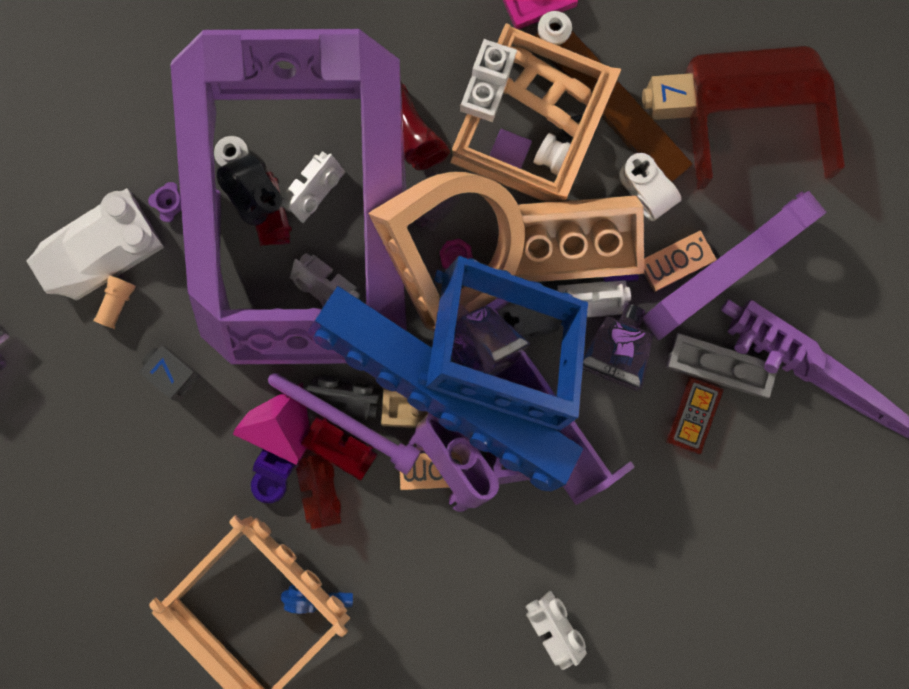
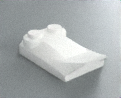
[27,188,165,301]

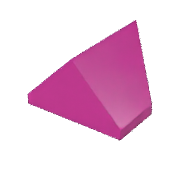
[233,382,310,465]

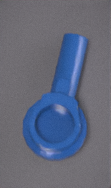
[281,585,353,614]

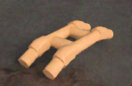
[503,46,592,138]

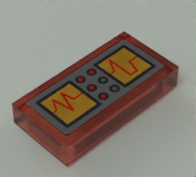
[666,377,724,455]

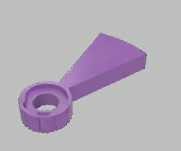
[641,191,827,341]

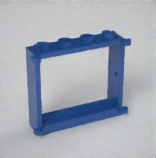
[418,256,588,431]

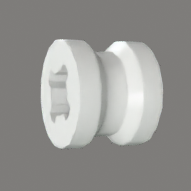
[533,132,571,175]

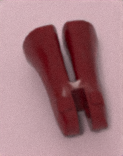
[401,82,450,171]

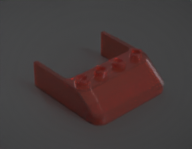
[685,46,845,190]

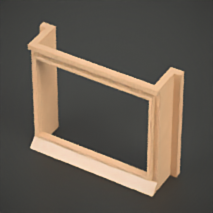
[450,23,621,203]

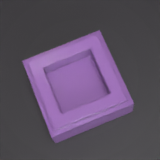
[489,129,532,169]

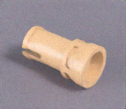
[93,275,136,329]

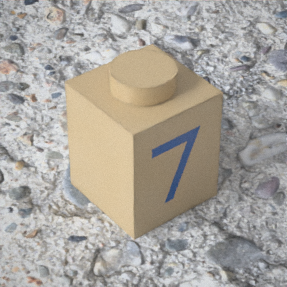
[642,73,696,120]

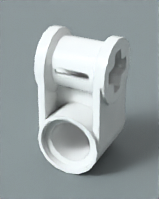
[619,153,681,221]

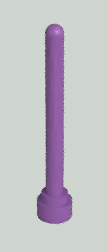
[268,373,421,475]

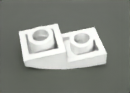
[460,39,517,122]

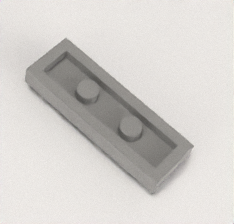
[666,333,777,399]

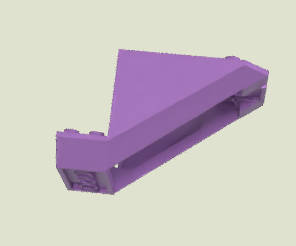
[171,29,407,364]

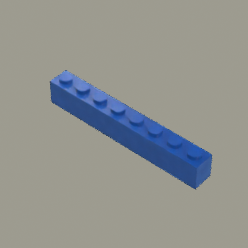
[306,286,584,492]

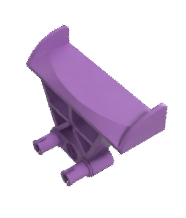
[409,298,635,512]

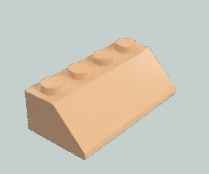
[514,196,644,282]

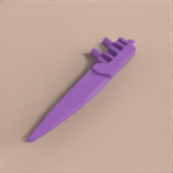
[721,299,909,439]

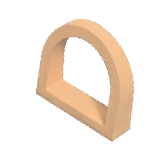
[368,172,525,332]

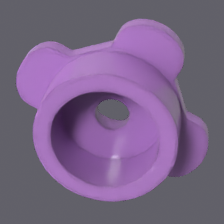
[148,182,182,222]

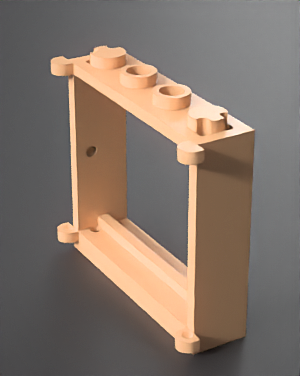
[149,515,350,689]

